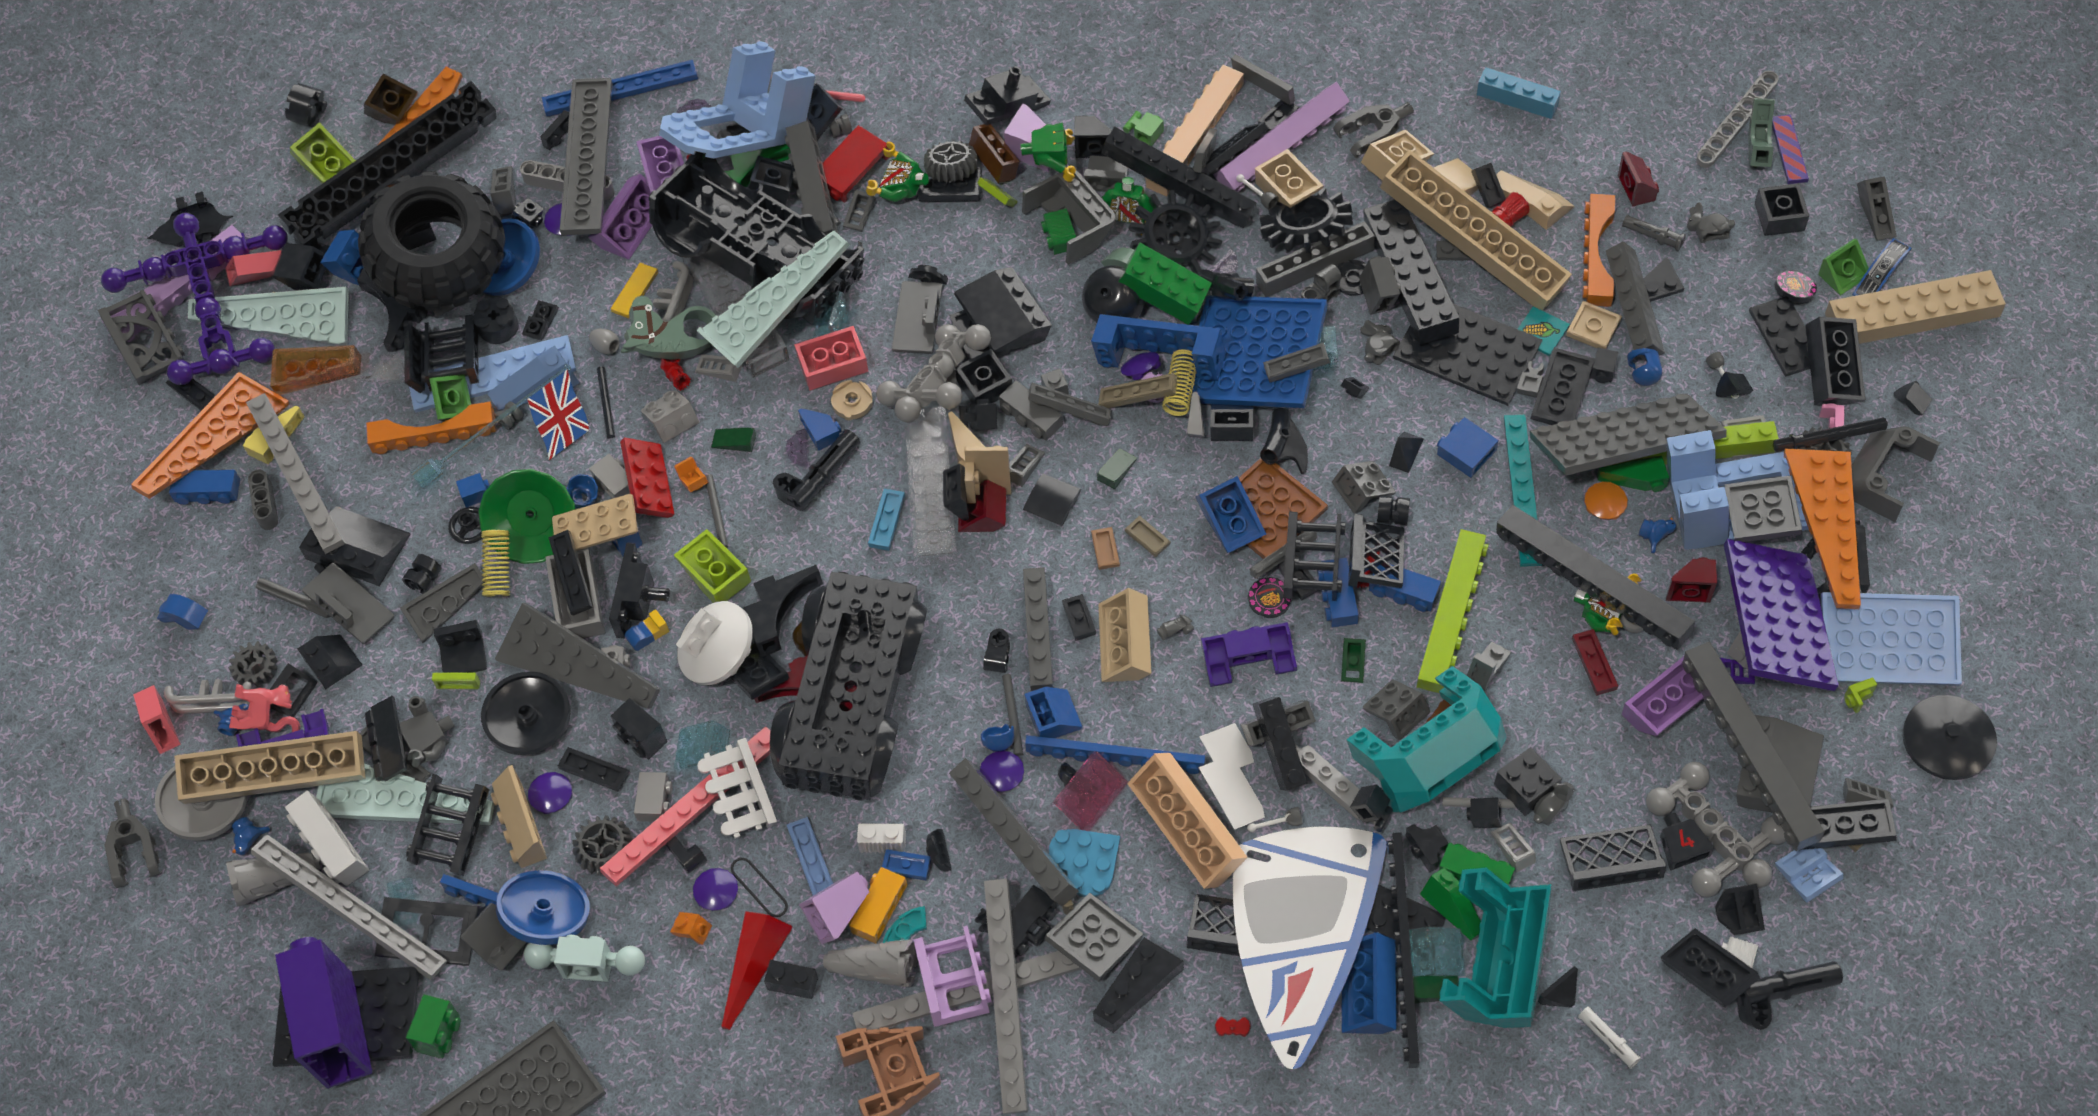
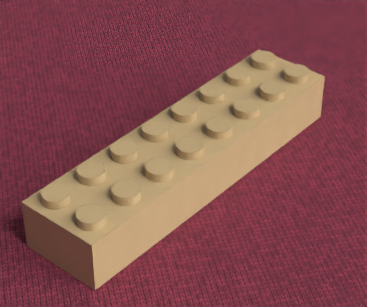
[1825,270,2006,344]
[175,731,366,804]

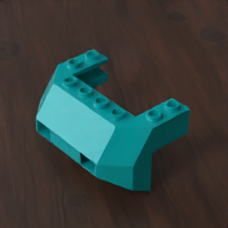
[1346,666,1507,813]
[1440,868,1552,1028]

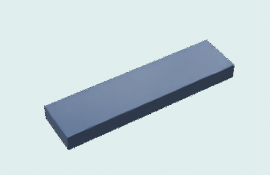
[787,817,833,895]

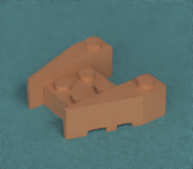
[835,1026,940,1116]

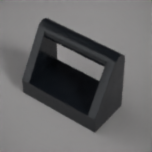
[943,464,969,521]
[270,663,317,717]

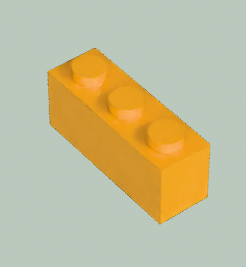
[849,867,907,944]

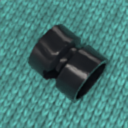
[1377,495,1410,526]
[402,554,442,594]

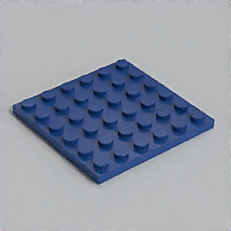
[1182,295,1328,408]

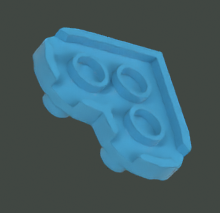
[1049,829,1120,897]

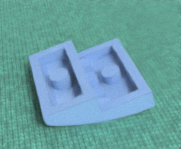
[1775,848,1843,903]

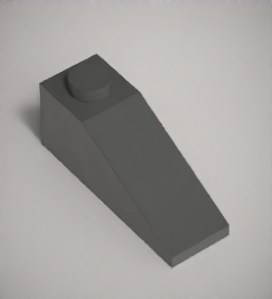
[490,166,516,216]
[1857,176,1897,241]

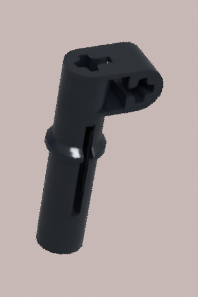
[773,429,860,511]
[1736,961,1843,1030]

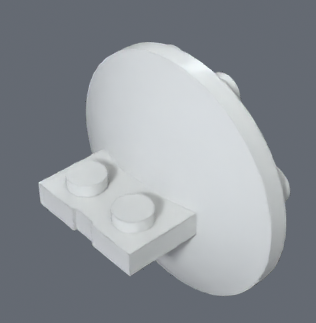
[676,601,752,685]

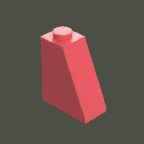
[225,250,281,287]
[133,685,181,754]

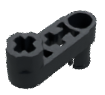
[665,836,707,874]

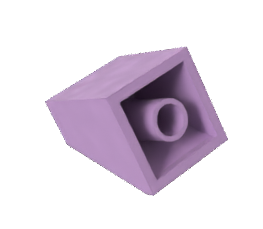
[1004,104,1051,172]
[799,872,869,944]

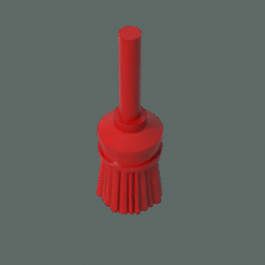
[1491,192,1530,227]

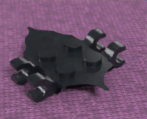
[147,191,233,248]

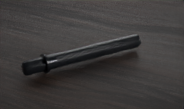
[1772,417,1888,452]

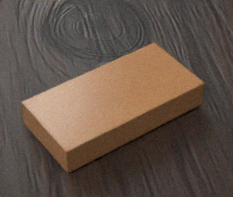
[1091,527,1120,570]

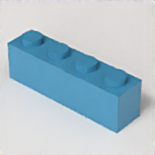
[1477,67,1561,119]

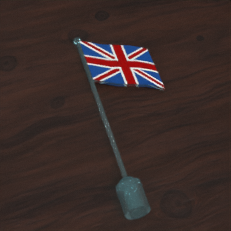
[410,364,589,488]

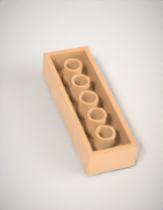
[1127,753,1248,889]

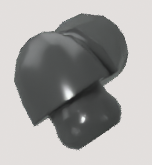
[1156,614,1194,641]

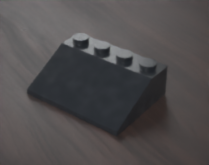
[954,267,1052,353]
[299,506,411,587]

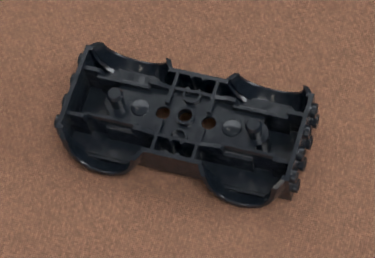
[649,151,865,325]
[770,571,927,801]

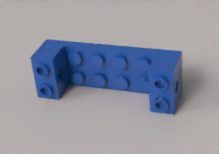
[1091,314,1226,380]

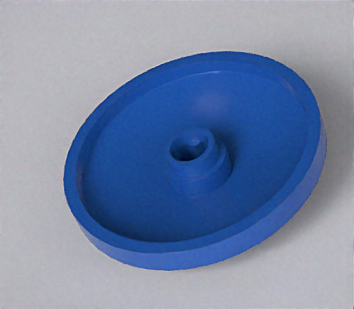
[483,219,540,296]
[496,870,590,945]

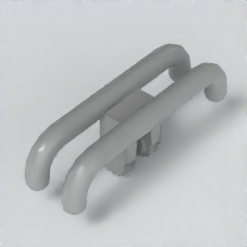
[652,261,693,322]
[164,679,252,714]

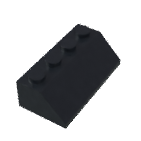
[1805,317,1866,406]

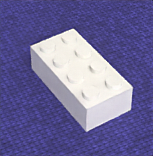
[285,791,369,886]

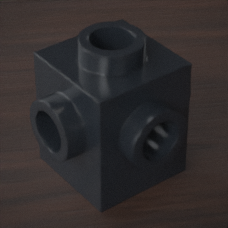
[511,198,544,229]

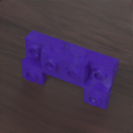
[1201,622,1297,687]
[236,709,330,747]

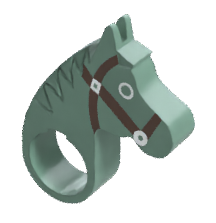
[621,296,716,359]

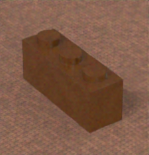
[969,124,1020,183]

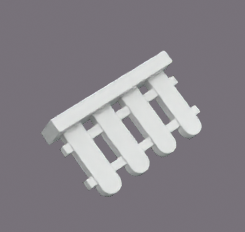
[697,738,777,839]

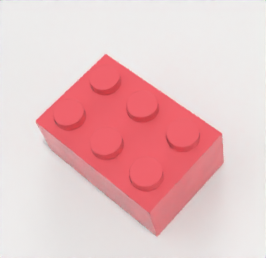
[794,326,869,391]

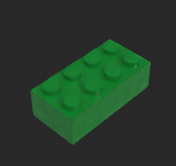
[1118,243,1212,325]

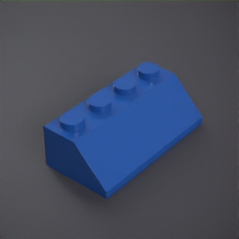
[1342,932,1396,1034]

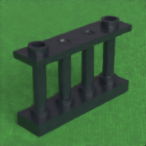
[421,314,479,392]
[1283,511,1346,601]
[406,774,490,876]

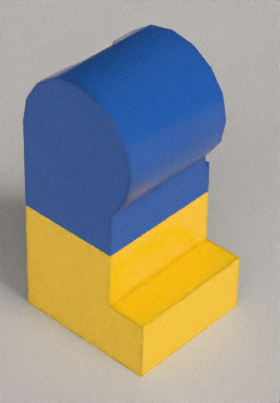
[625,609,670,651]

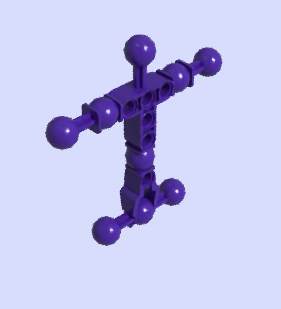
[101,213,288,385]

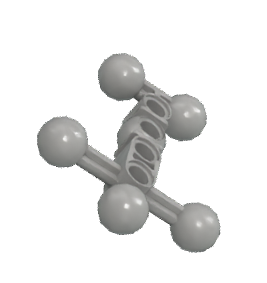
[876,324,991,423]
[1646,762,1786,897]

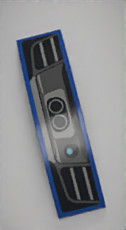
[1852,238,1912,296]

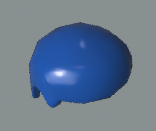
[566,474,598,508]
[981,724,1014,752]

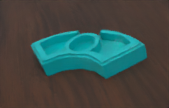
[883,906,927,943]

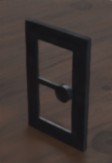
[375,897,478,966]

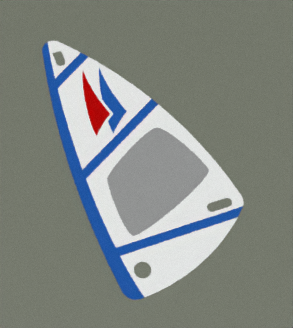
[1233,827,1387,1069]

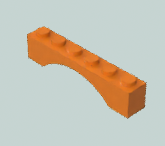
[1582,194,1615,307]
[366,401,496,454]

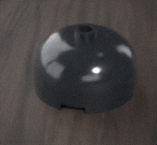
[1082,265,1145,323]

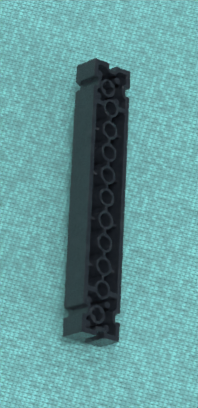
[278,81,496,247]

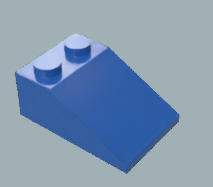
[1195,476,1266,553]

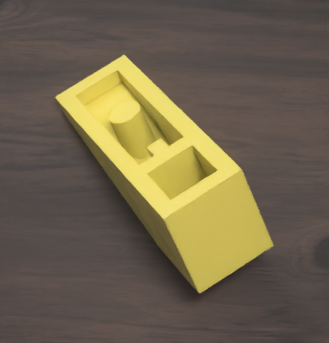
[243,406,304,464]

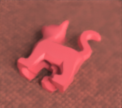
[229,684,300,732]

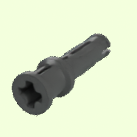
[1622,214,1686,251]

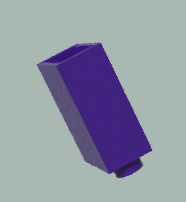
[275,937,372,1089]

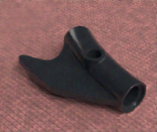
[1260,408,1308,475]

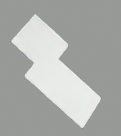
[1199,723,1264,830]

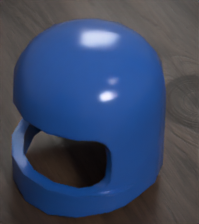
[1627,348,1663,386]

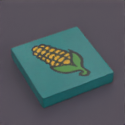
[1518,306,1570,356]

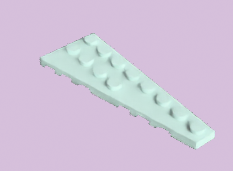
[697,230,850,368]
[188,287,349,346]
[316,764,494,825]

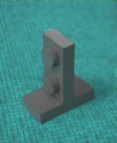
[1467,642,1511,693]

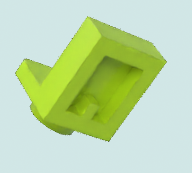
[1844,677,1877,713]

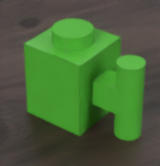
[1123,111,1164,146]

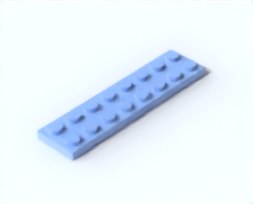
[409,335,577,413]

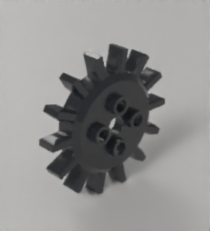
[1259,188,1353,253]
[1128,190,1222,274]

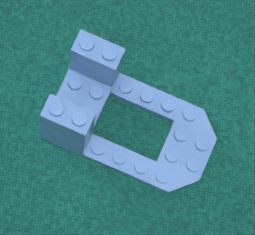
[659,41,816,158]
[1667,430,1809,550]

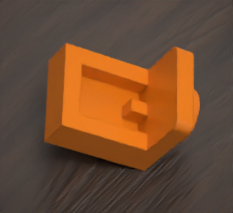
[674,457,709,493]
[670,912,712,945]

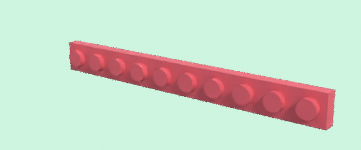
[600,726,770,886]

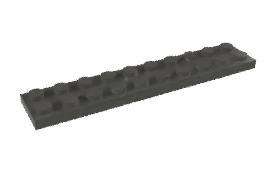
[560,78,612,235]

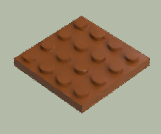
[1239,458,1328,559]

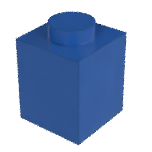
[456,473,490,507]

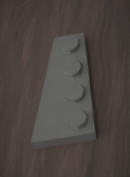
[400,563,485,643]

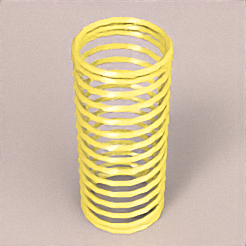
[1162,349,1196,416]
[481,530,510,597]

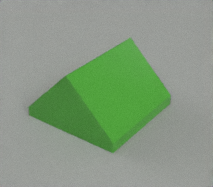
[1818,238,1869,296]
[430,375,471,421]

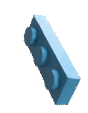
[868,488,905,551]

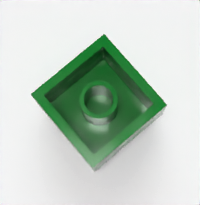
[406,994,461,1059]

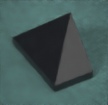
[1389,432,1424,473]
[1538,966,1578,1008]

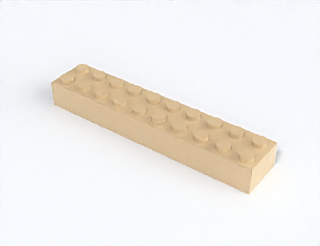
[1380,149,1572,311]

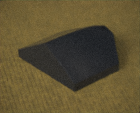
[1715,883,1765,935]

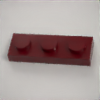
[1572,629,1618,696]

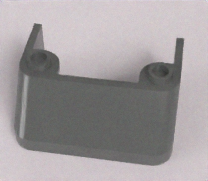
[1022,170,1116,265]
[1851,426,1940,522]

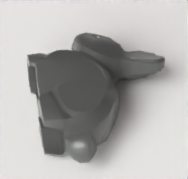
[1687,202,1735,244]
[1360,320,1400,365]
[1533,782,1575,826]

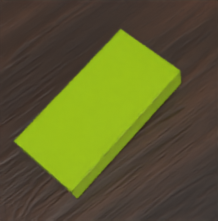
[977,177,1018,207]
[432,673,480,689]

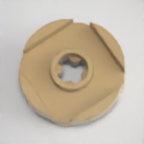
[831,380,873,420]

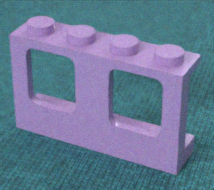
[913,926,992,1027]

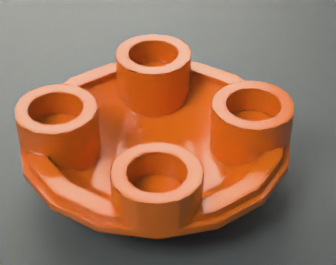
[1584,482,1628,520]

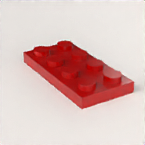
[620,437,675,518]

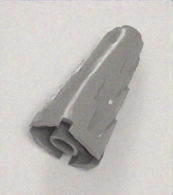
[226,852,320,907]
[823,940,916,987]

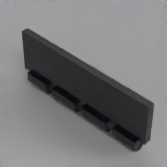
[364,696,407,781]

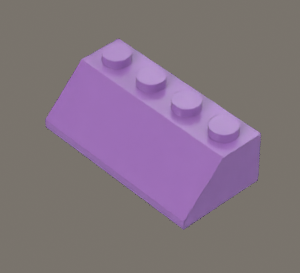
[636,136,684,193]
[588,174,652,259]
[1621,656,1704,736]

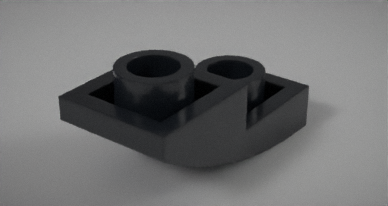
[522,300,559,340]

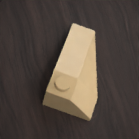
[1496,170,1574,230]

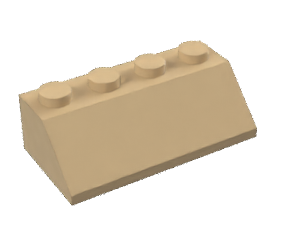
[1098,588,1151,682]
[490,765,547,868]

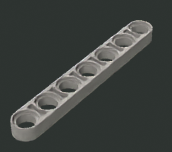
[1696,71,1778,168]

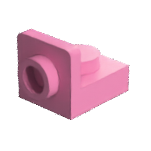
[1819,403,1844,428]

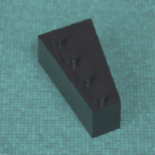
[1093,937,1184,1033]

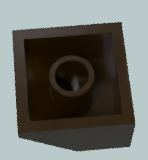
[364,73,418,124]

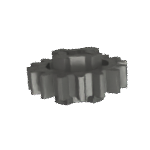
[228,641,278,687]

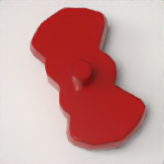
[1214,1017,1251,1037]

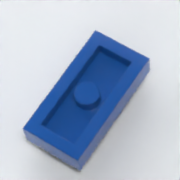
[882,849,931,881]

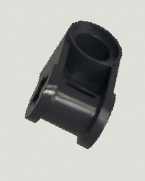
[983,628,1010,673]

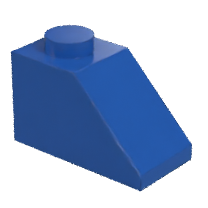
[798,408,842,451]

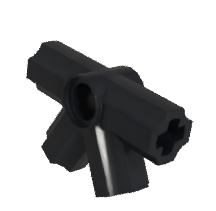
[1197,269,1254,301]

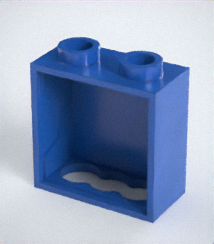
[1437,417,1499,478]

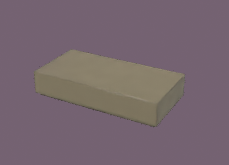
[1125,516,1171,557]

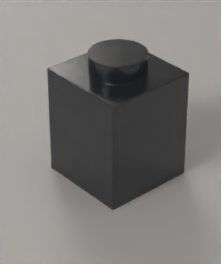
[1591,348,1618,383]
[1467,797,1502,828]

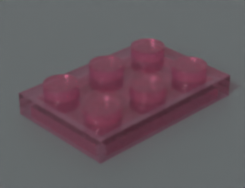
[1053,751,1128,831]

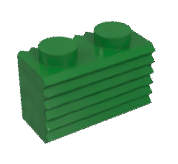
[1041,208,1076,255]

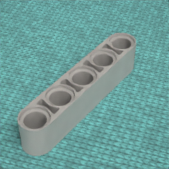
[520,160,615,200]

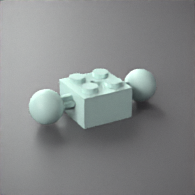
[524,935,645,982]

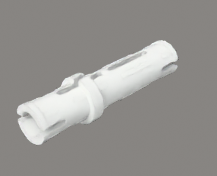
[1578,1007,1641,1068]

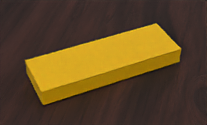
[610,263,658,318]

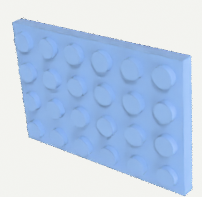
[1821,592,1962,686]

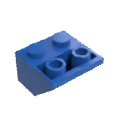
[320,230,364,285]
[1024,687,1083,738]

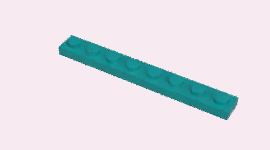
[1504,414,1542,567]

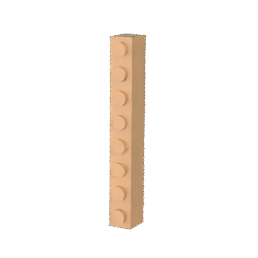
[1144,65,1244,197]

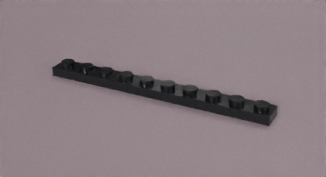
[1387,832,1420,1068]

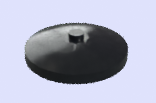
[481,672,571,755]
[1903,695,1997,780]

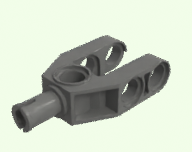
[1333,102,1414,159]
[104,799,162,888]

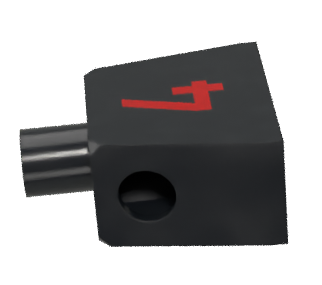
[1660,813,1714,871]

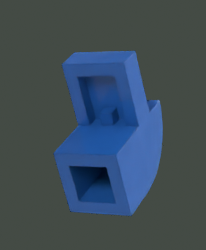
[157,594,208,630]

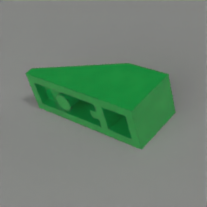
[1597,456,1669,492]
[1419,868,1481,941]

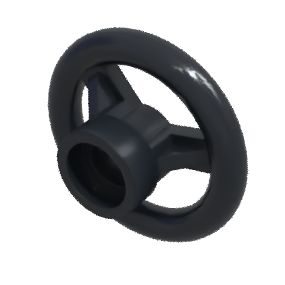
[448,507,485,544]

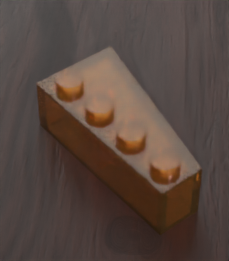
[270,345,361,395]

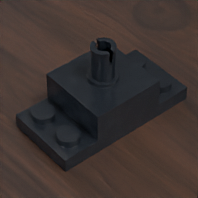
[964,66,1051,126]
[609,543,670,639]

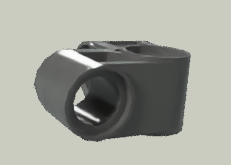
[1301,264,1341,303]

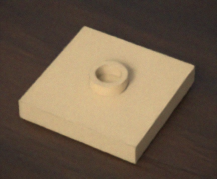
[1566,301,1622,349]

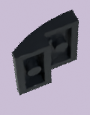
[1023,473,1081,526]

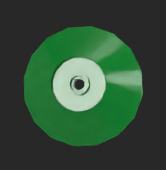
[478,469,575,564]

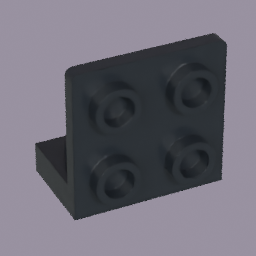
[433,620,487,673]

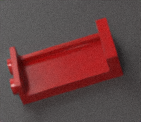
[822,125,890,203]

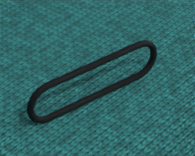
[731,857,788,917]

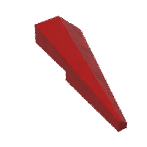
[721,911,792,1030]

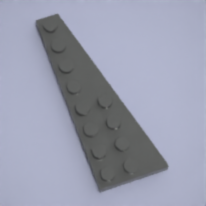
[495,603,661,708]

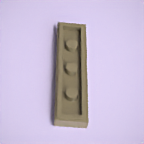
[1098,373,1177,408]

